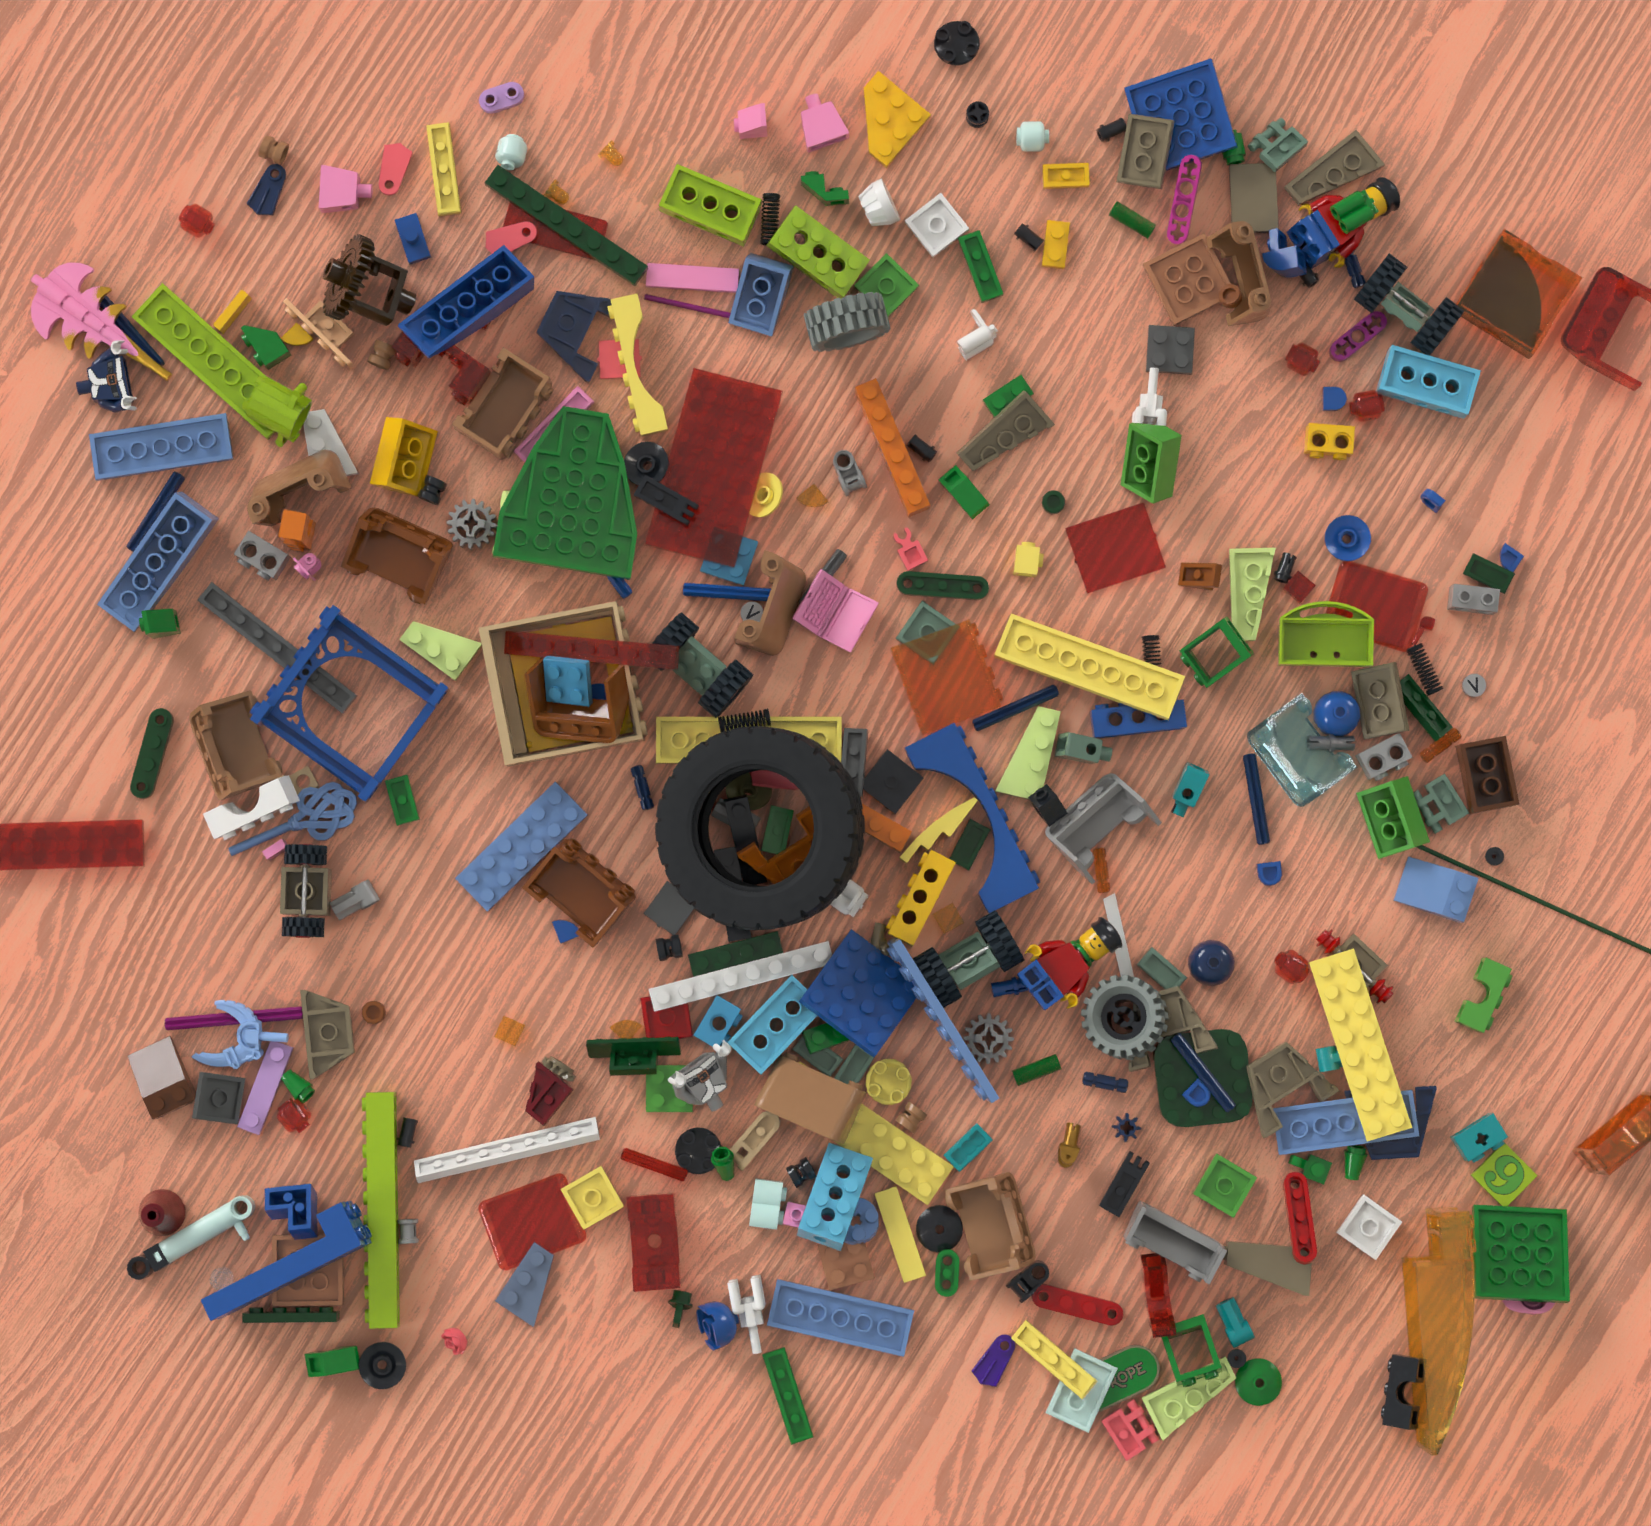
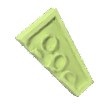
[995,706,1061,799]
[1141,1356,1236,1441]

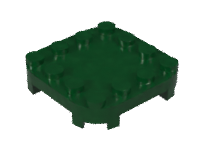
[1153,1029,1253,1127]

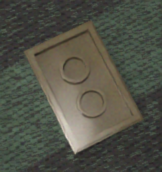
[1116,114,1175,189]
[1229,163,1279,233]
[1351,662,1409,740]

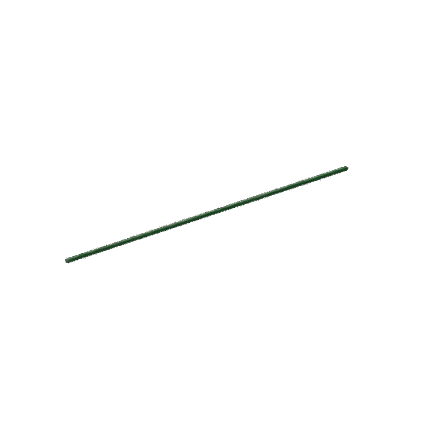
[1400,837,1651,954]

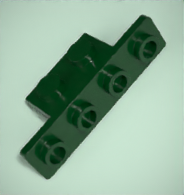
[586,1037,681,1076]

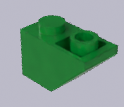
[241,325,291,370]
[139,608,181,639]

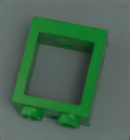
[1179,617,1254,688]
[1159,1314,1222,1387]

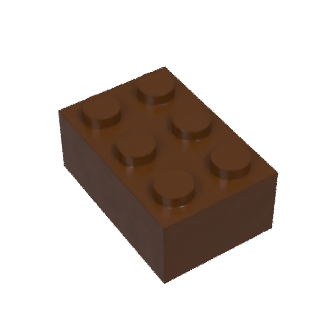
[1455,736,1519,814]

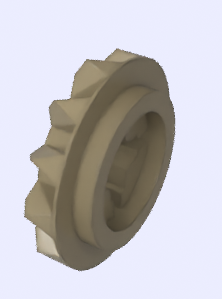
[542,1056,576,1081]

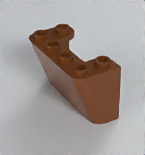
[522,838,636,948]

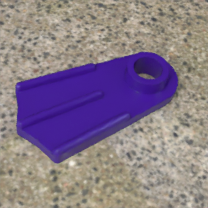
[971,1334,1015,1387]

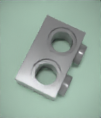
[234,531,291,581]
[1447,584,1500,615]
[1355,733,1412,781]

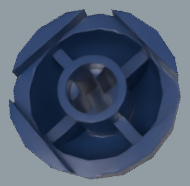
[1188,940,1235,986]

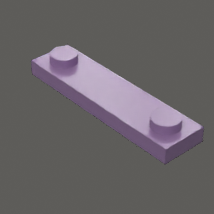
[237,1041,294,1135]

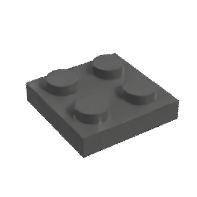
[1146,325,1195,375]
[192,1072,246,1125]

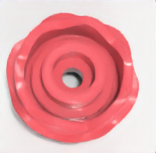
[441,1328,467,1355]

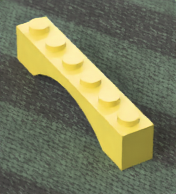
[607,293,668,437]

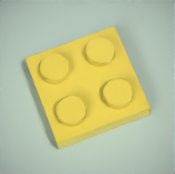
[560,1166,624,1230]

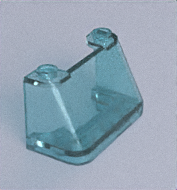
[1247,693,1357,807]

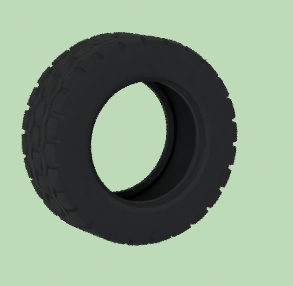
[655,726,865,930]

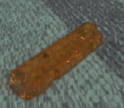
[1420,728,1462,763]
[1093,848,1110,893]

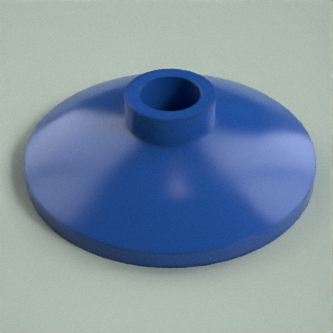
[1325,515,1371,561]

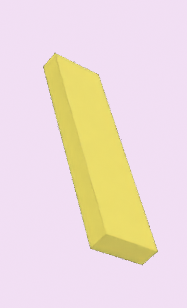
[426,122,461,216]
[874,1186,926,1283]
[1011,1320,1098,1399]

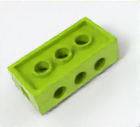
[659,164,762,247]
[766,205,870,298]

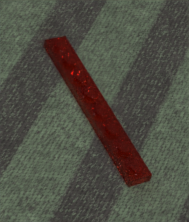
[504,631,679,669]

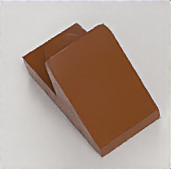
[1178,563,1222,590]

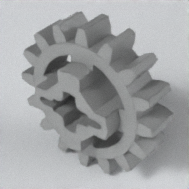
[447,499,497,550]
[963,1013,1014,1064]

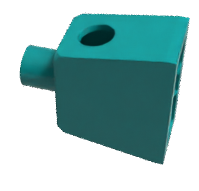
[1171,762,1210,817]

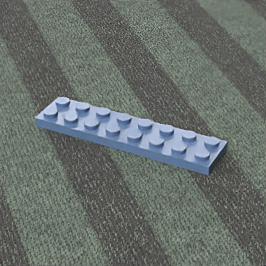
[887,937,999,1103]

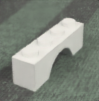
[203,775,300,841]

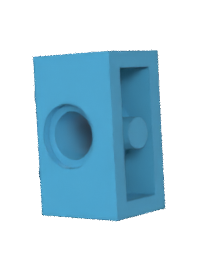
[693,995,743,1047]

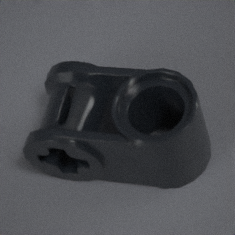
[1006,1260,1049,1303]

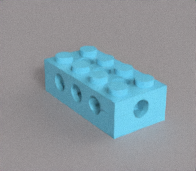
[1376,345,1481,419]
[727,975,817,1074]
[797,1143,873,1251]

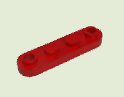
[1283,1172,1317,1265]
[1031,1284,1123,1326]

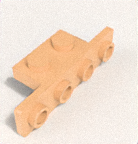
[283,298,354,369]

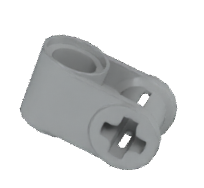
[833,450,867,497]

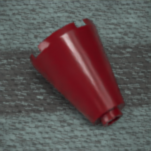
[138,1189,186,1236]

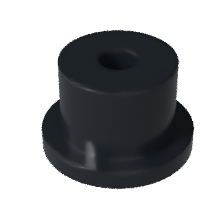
[1485,847,1504,866]
[1227,1349,1246,1368]

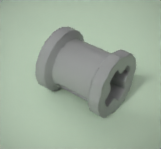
[397,1219,419,1244]

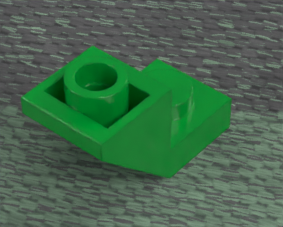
[801,171,849,206]
[939,465,990,520]
[305,1346,360,1377]

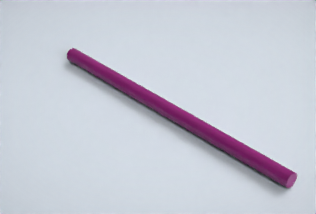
[644,294,731,318]

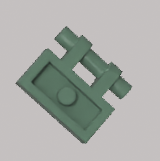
[1248,118,1308,172]
[1413,774,1469,834]

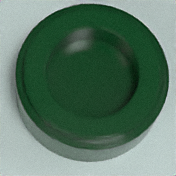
[1042,490,1065,514]

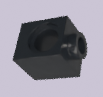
[1028,784,1068,827]

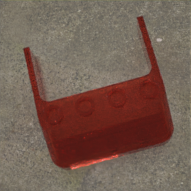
[1561,267,1651,391]

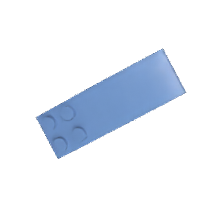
[97,492,219,632]

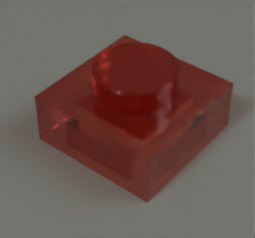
[1283,571,1316,603]

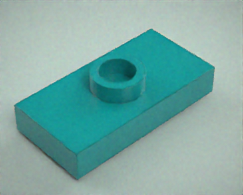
[943,1123,993,1172]

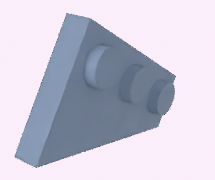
[495,1242,554,1327]

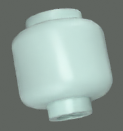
[1016,121,1049,152]
[495,134,528,170]

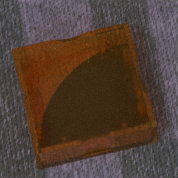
[1455,229,1583,359]
[1572,1092,1651,1176]

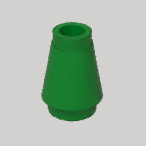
[281,1069,315,1104]
[1344,1145,1368,1180]
[711,1147,734,1181]

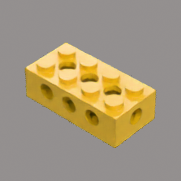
[886,850,956,947]

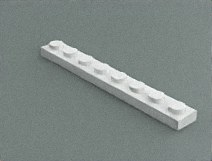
[648,941,832,1012]
[414,1117,600,1183]

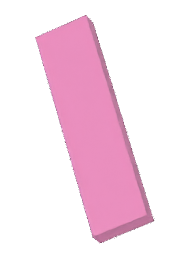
[646,263,739,293]
[514,386,595,462]

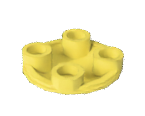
[866,1059,912,1105]

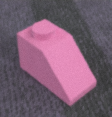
[734,103,767,139]

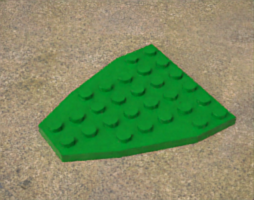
[492,406,637,580]

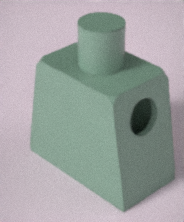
[1054,732,1112,764]

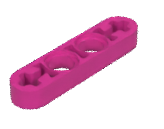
[1167,155,1202,244]

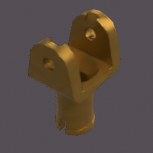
[1058,1123,1081,1168]

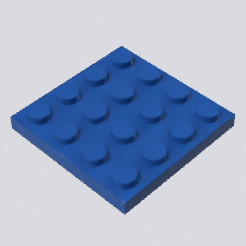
[1124,58,1238,171]
[799,929,916,1058]

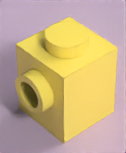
[1013,542,1044,578]

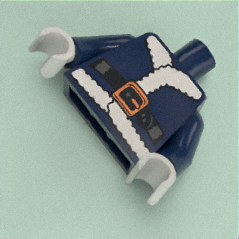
[76,340,137,413]

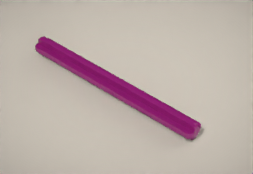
[165,1007,303,1030]

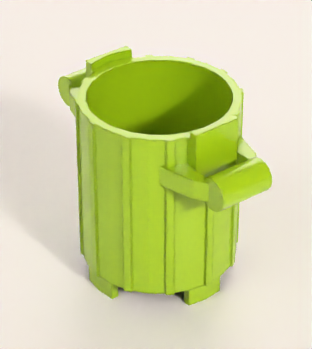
[242,376,312,447]

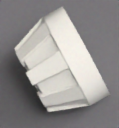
[858,179,900,226]

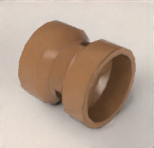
[258,135,289,165]
[367,340,397,370]
[896,1102,927,1133]

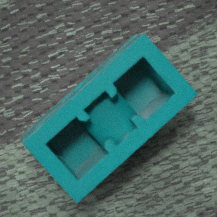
[1450,1113,1508,1163]

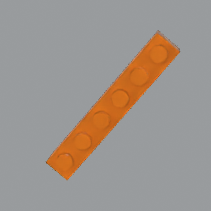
[855,378,930,518]

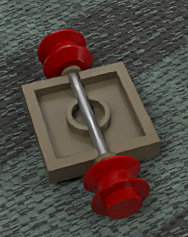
[1316,929,1394,1004]

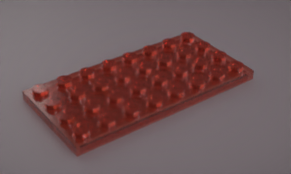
[645,368,783,568]

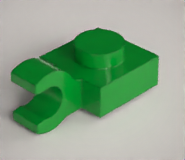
[1288,1154,1332,1185]

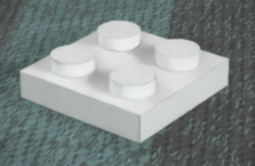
[905,193,969,258]
[1336,1194,1402,1260]

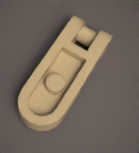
[730,1111,780,1171]

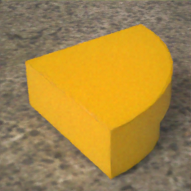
[280,322,314,346]

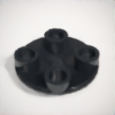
[934,21,980,65]
[675,1127,721,1174]

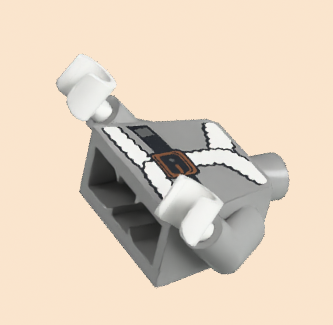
[668,1040,731,1112]

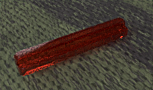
[621,1148,688,1181]

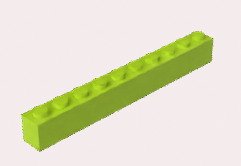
[362,1092,400,1329]

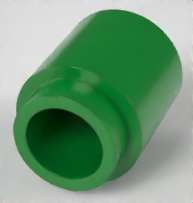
[1222,130,1246,165]

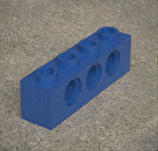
[1090,698,1187,739]

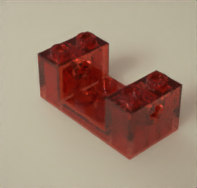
[392,331,491,406]
[626,1192,682,1292]

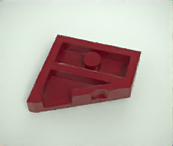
[525,1061,574,1126]

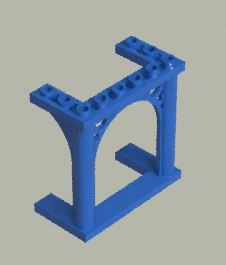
[249,605,449,802]

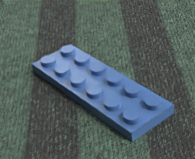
[89,413,234,481]
[455,781,588,912]
[1273,1090,1419,1155]
[767,1279,914,1357]

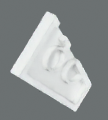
[303,409,359,476]

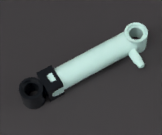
[127,1195,255,1280]

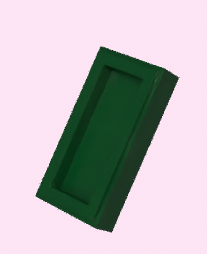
[1463,553,1515,594]
[949,819,991,871]

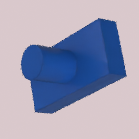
[395,213,431,265]

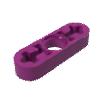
[1329,311,1387,362]

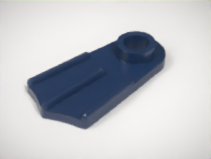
[247,164,286,216]

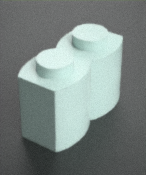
[749,1178,787,1230]

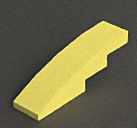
[899,797,978,864]

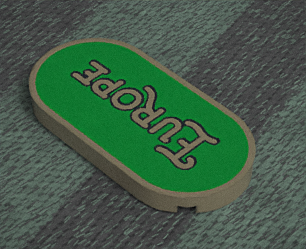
[1098,1345,1160,1412]

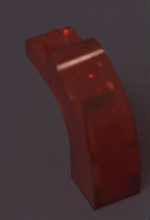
[1140,1253,1176,1338]

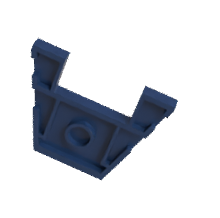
[536,291,615,383]
[1344,1086,1437,1160]

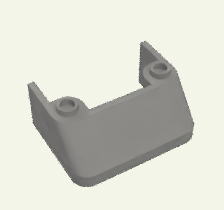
[1045,773,1162,884]
[1123,1200,1227,1285]

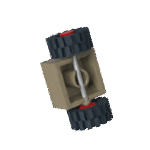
[280,844,332,938]

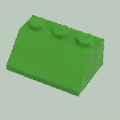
[1120,423,1182,504]
[1356,776,1430,859]

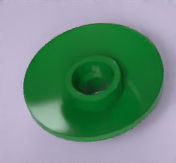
[1235,1358,1282,1406]

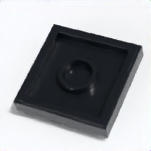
[863,749,924,814]

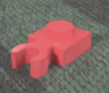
[893,527,928,571]

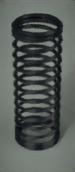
[760,193,780,246]
[1141,635,1162,668]
[1406,643,1443,696]
[718,708,771,732]

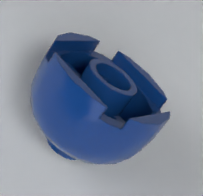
[1313,691,1360,736]
[696,1301,739,1350]

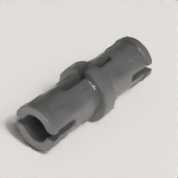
[1306,734,1355,752]

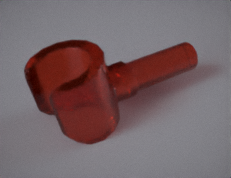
[1411,616,1435,646]

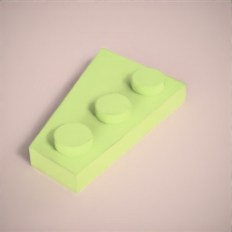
[399,621,482,681]

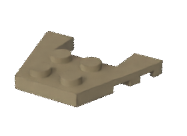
[1128,986,1218,1072]
[1246,1042,1339,1138]

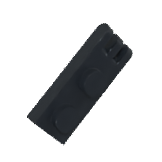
[634,475,699,526]
[1098,1151,1150,1217]

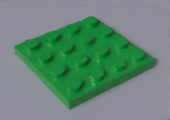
[1472,1205,1570,1303]

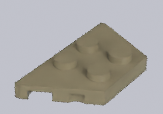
[300,990,355,1079]

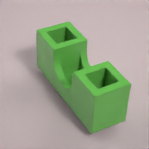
[1454,957,1512,1033]

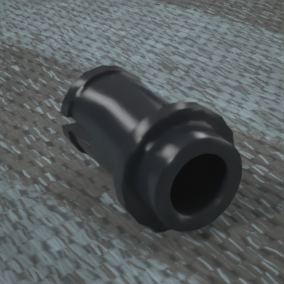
[1096,118,1126,142]
[1014,223,1044,252]
[1300,262,1319,288]
[907,434,937,462]
[1274,552,1297,584]
[396,1117,418,1148]

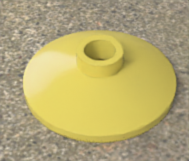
[744,472,783,518]

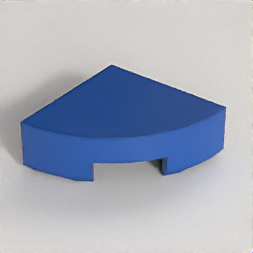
[1500,543,1524,572]
[552,920,579,943]

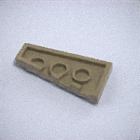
[1284,130,1385,206]
[957,390,1055,471]

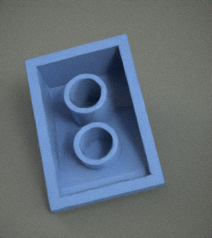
[728,253,794,336]
[1393,857,1479,923]

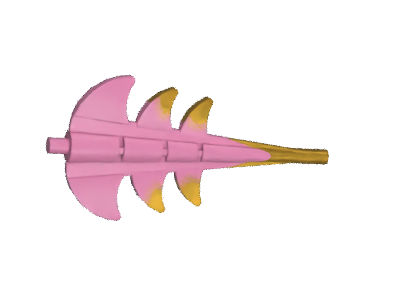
[31,263,172,381]

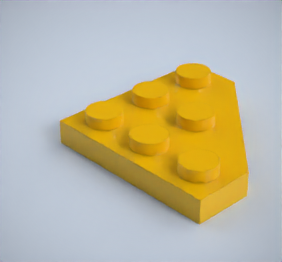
[864,71,931,168]

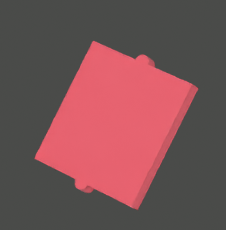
[597,339,642,379]

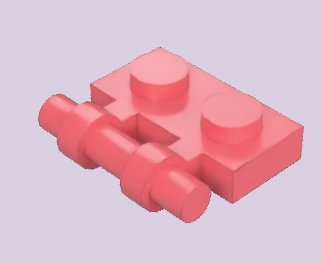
[1101,1399,1159,1461]

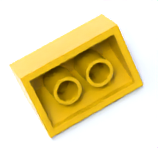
[370,417,438,497]

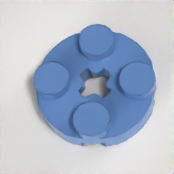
[844,1198,879,1245]

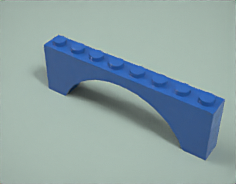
[904,723,1040,914]

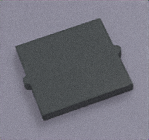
[643,881,695,935]

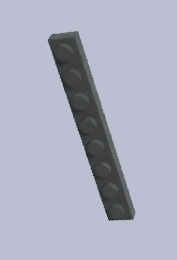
[198,582,357,714]

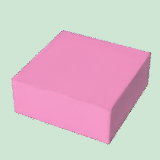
[262,839,287,860]

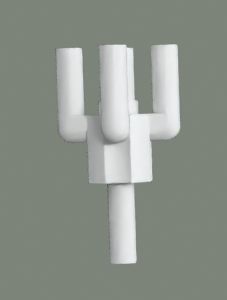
[1132,368,1167,426]
[727,1275,766,1354]

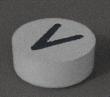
[741,602,763,622]
[1462,674,1486,697]

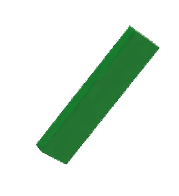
[762,1347,814,1445]

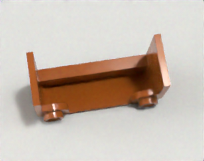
[524,657,629,743]

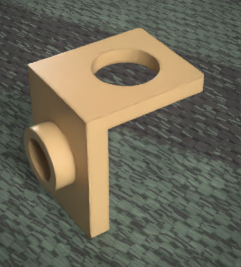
[281,766,319,795]

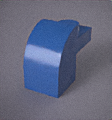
[1262,228,1307,278]

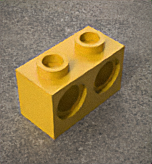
[1304,423,1355,460]

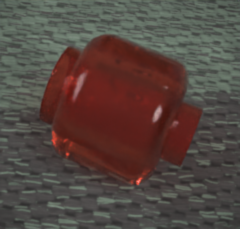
[179,204,215,238]
[1285,342,1320,376]
[1349,390,1385,422]
[1274,950,1310,984]
[277,1098,311,1133]

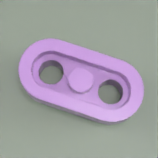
[479,82,524,114]

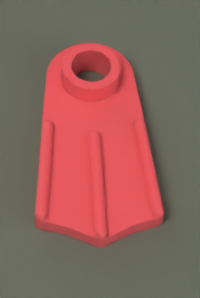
[379,143,413,196]
[485,222,537,254]
[749,770,799,790]

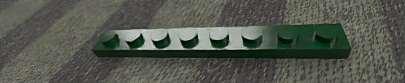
[485,165,648,286]

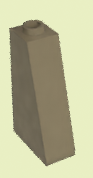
[1223,1241,1312,1296]

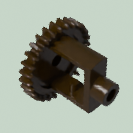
[323,234,416,326]

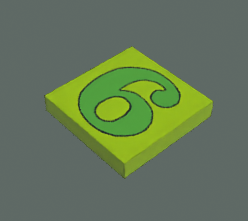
[1471,1142,1538,1206]

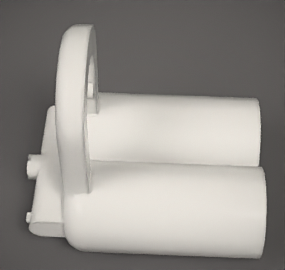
[957,309,998,361]
[830,879,869,917]

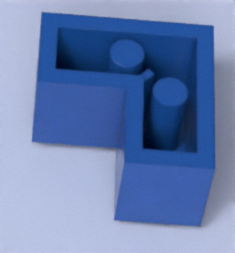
[265,1184,318,1240]

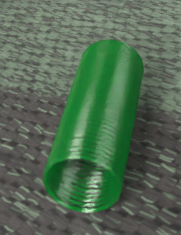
[1109,201,1156,239]
[1012,1054,1061,1086]

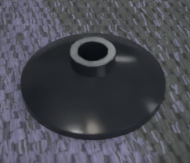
[624,442,669,486]
[916,1205,963,1252]
[359,1342,406,1389]

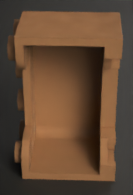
[452,347,553,460]

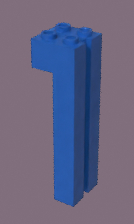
[201,1201,372,1321]

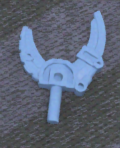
[192,1000,289,1069]

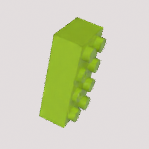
[1278,601,1374,667]

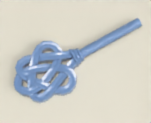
[228,782,357,856]

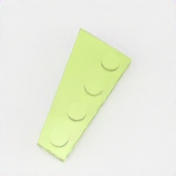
[1229,548,1276,641]

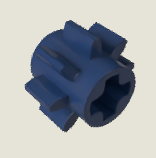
[1111,1113,1141,1142]

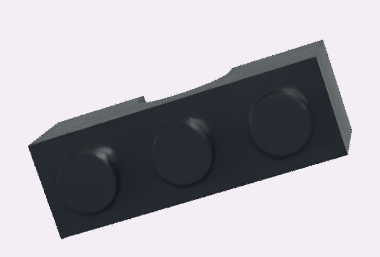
[1381,1354,1427,1430]

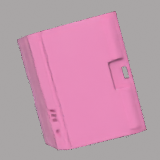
[792,569,879,653]

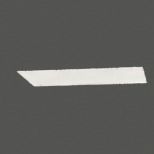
[1103,893,1134,978]

